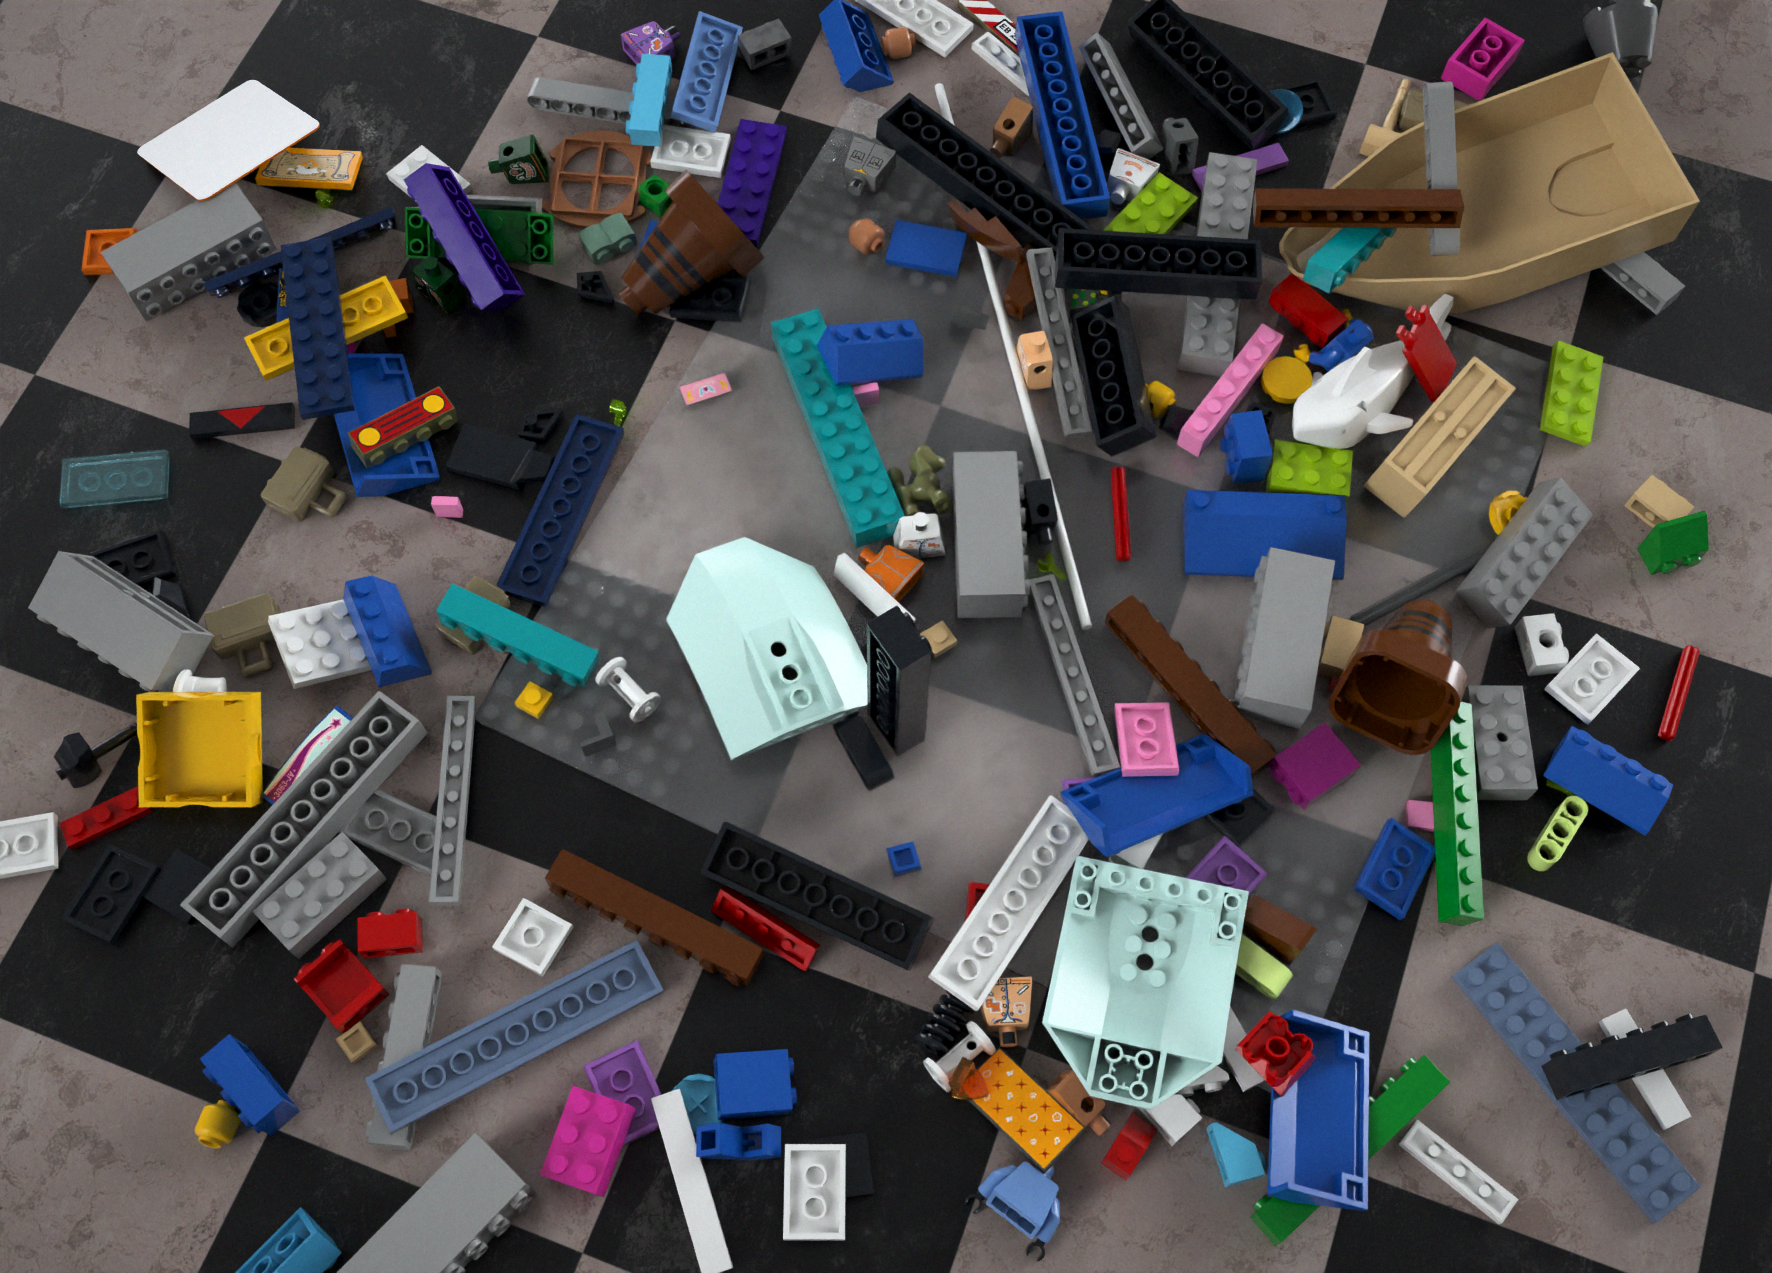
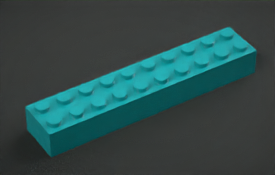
[771,308,905,548]

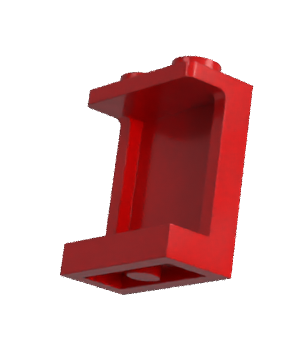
[294,939,390,1034]

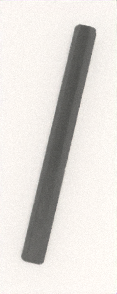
[1349,550,1483,627]

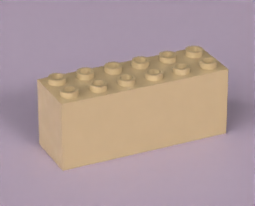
[1363,356,1516,518]

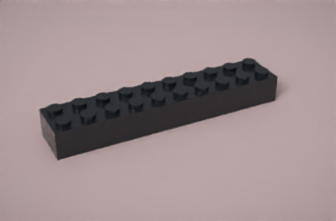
[876,92,1095,258]

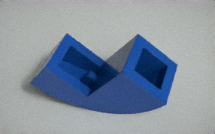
[696,1123,781,1160]

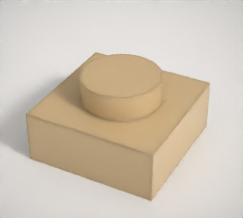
[920,620,957,658]

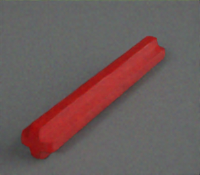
[1111,466,1131,562]
[1658,645,1700,741]

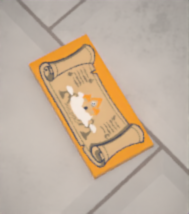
[255,148,363,190]

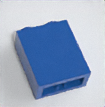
[713,1049,797,1120]

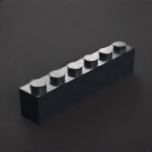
[1541,1013,1723,1100]

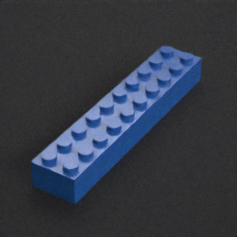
[1015,11,1110,220]

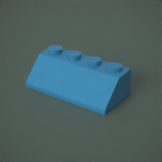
[235,1207,341,1273]

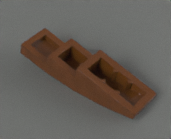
[947,199,1025,264]

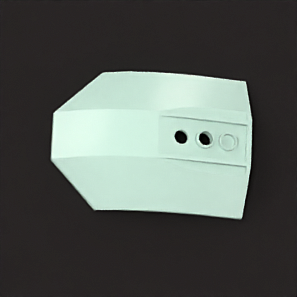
[666,537,867,760]
[1042,855,1249,1110]

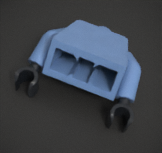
[965,1162,1060,1261]

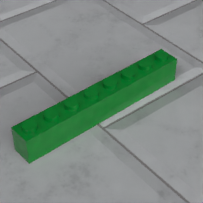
[1430,702,1484,926]
[1250,1055,1450,1246]

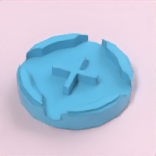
[672,1074,724,1136]

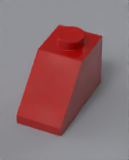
[1101,1112,1157,1180]

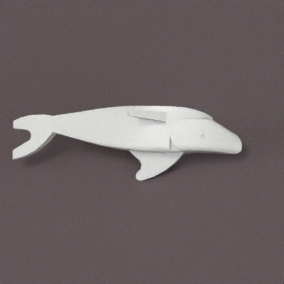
[1292,294,1454,449]

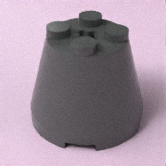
[1583,0,1658,78]

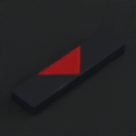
[189,402,295,439]

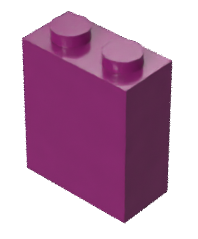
[1269,722,1361,810]

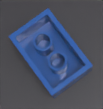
[200,1034,300,1136]

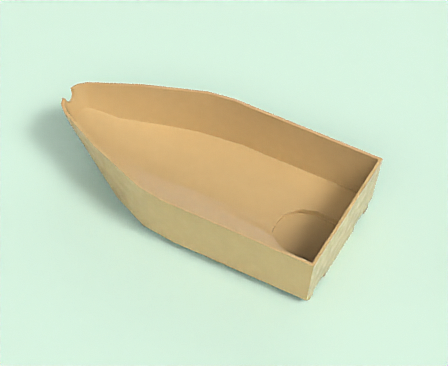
[1279,52,1700,313]

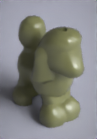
[887,445,953,516]

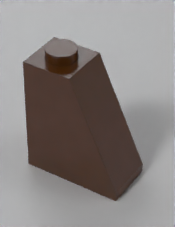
[1004,243,1037,321]
[1242,894,1317,966]

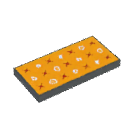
[958,1047,1086,1174]

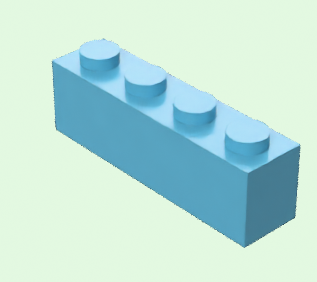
[626,54,672,147]

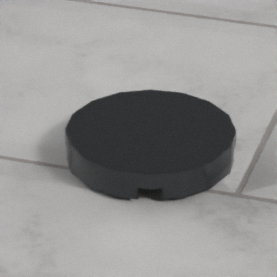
[237,282,278,327]

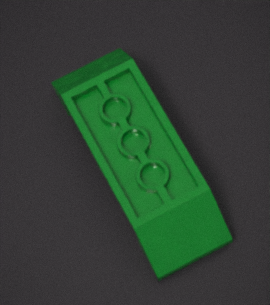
[405,207,554,265]

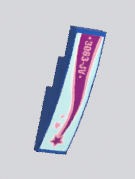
[261,706,354,805]

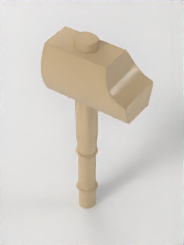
[1359,79,1411,157]

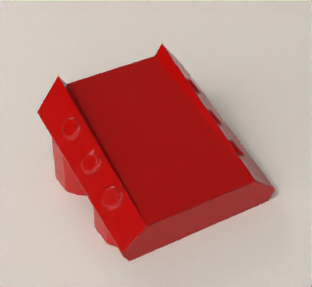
[1235,1011,1316,1096]

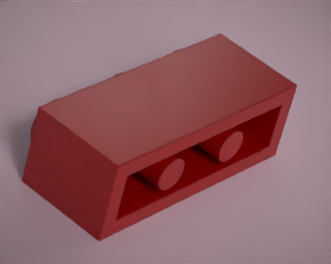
[1268,273,1349,349]

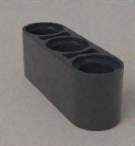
[832,711,895,792]

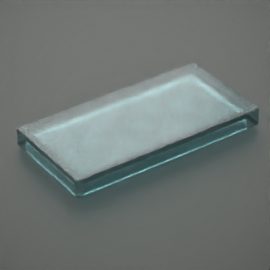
[59,449,170,508]

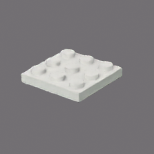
[268,600,371,689]

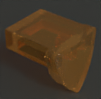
[948,1057,989,1100]

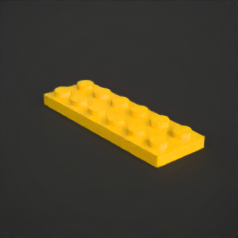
[244,275,408,381]

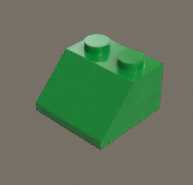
[1637,511,1709,575]

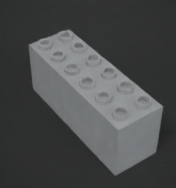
[101,182,277,321]
[951,451,1030,618]
[1233,547,1335,729]
[28,551,215,692]
[337,1133,536,1273]

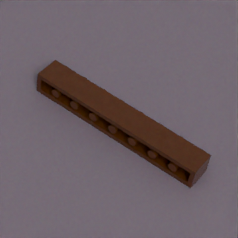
[1253,189,1464,228]
[1104,594,1277,779]
[545,849,764,986]

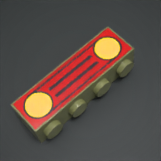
[348,386,458,469]

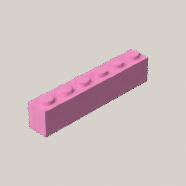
[1177,323,1284,457]

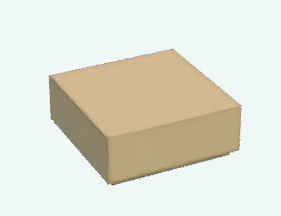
[335,1021,378,1064]

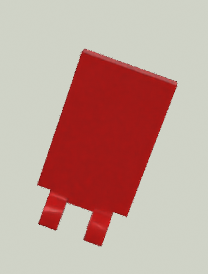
[1396,305,1457,402]

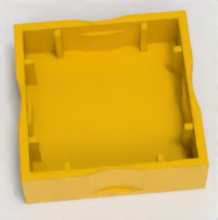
[136,692,263,807]

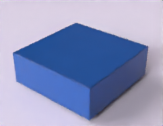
[886,841,922,878]

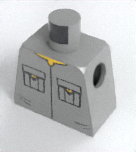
[844,136,896,196]

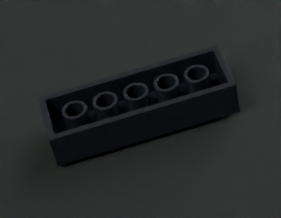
[1071,295,1157,457]

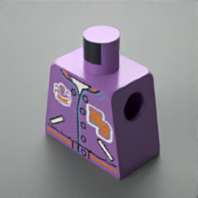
[621,21,680,65]

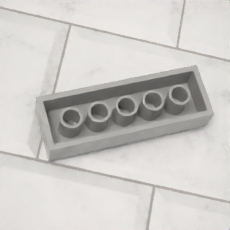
[1456,477,1593,628]

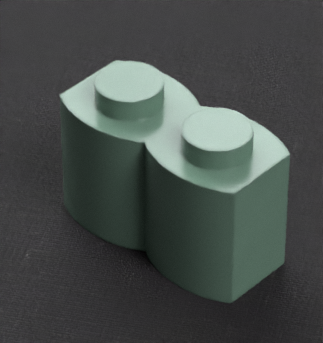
[578,213,637,265]

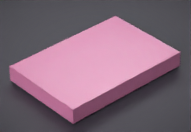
[1114,702,1179,777]

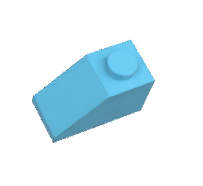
[1206,1122,1267,1188]

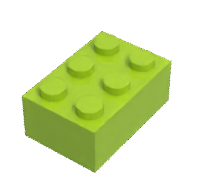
[1265,440,1353,503]

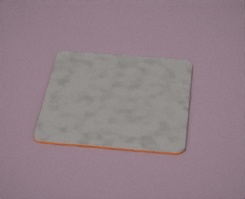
[138,80,320,201]

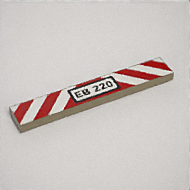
[958,0,1020,57]

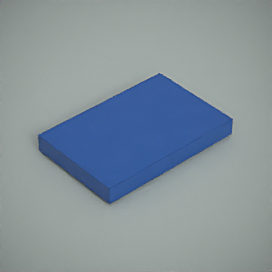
[885,220,967,277]
[1353,817,1435,920]

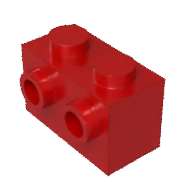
[358,909,423,959]

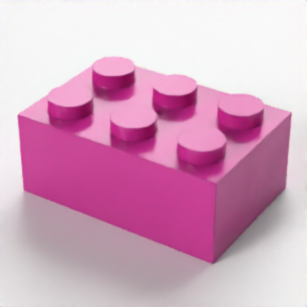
[1441,18,1525,101]
[540,1086,636,1197]

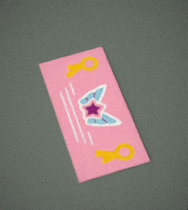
[680,373,732,405]

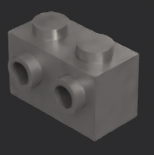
[738,19,792,70]

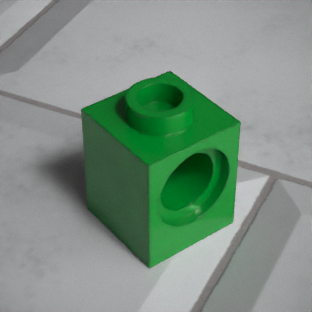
[638,174,673,218]

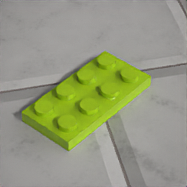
[1103,172,1198,234]
[1539,340,1603,447]

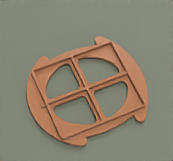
[542,130,652,229]

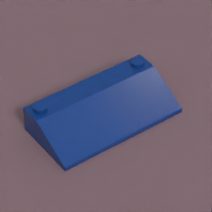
[334,353,440,497]
[1182,490,1347,580]
[1060,733,1254,857]
[1267,1010,1369,1211]

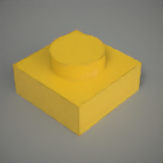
[515,681,554,719]

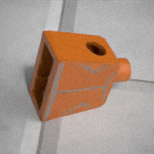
[858,545,924,603]

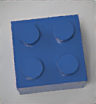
[1220,410,1273,484]

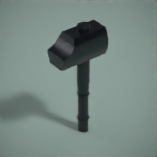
[54,722,137,788]

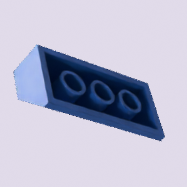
[819,0,894,92]
[816,319,923,386]
[343,576,432,687]
[1543,726,1673,836]

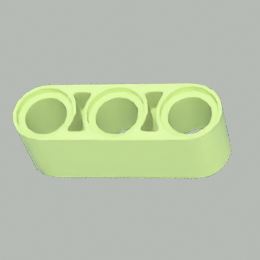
[1527,796,1588,871]
[1235,934,1293,1000]

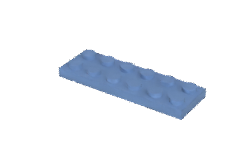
[670,11,743,133]

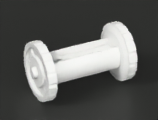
[596,656,661,723]
[923,1021,996,1092]

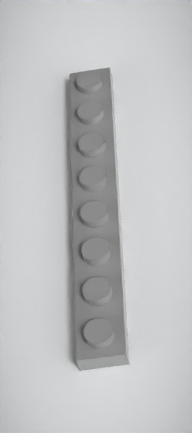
[1026,248,1092,438]
[1029,574,1120,777]
[429,696,476,906]

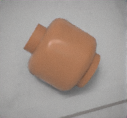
[881,27,916,60]
[848,218,885,255]

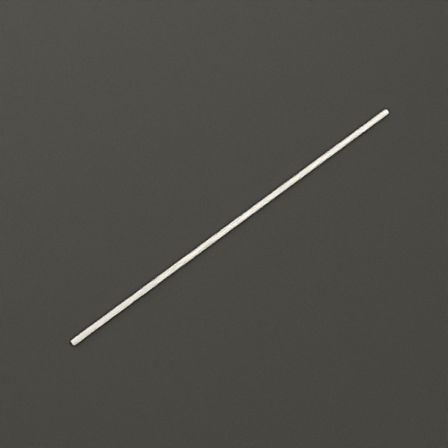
[934,83,1092,630]

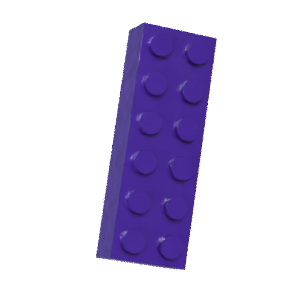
[404,163,525,311]

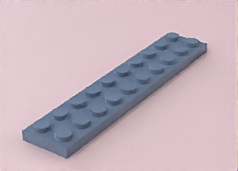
[364,940,664,1135]
[1451,942,1701,1224]

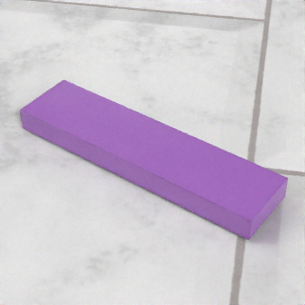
[1192,143,1289,193]

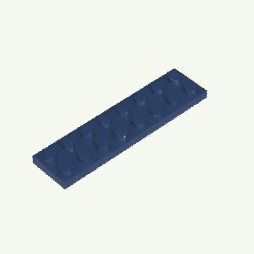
[203,207,396,298]
[281,236,355,420]
[496,414,625,607]

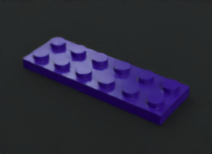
[717,119,787,246]

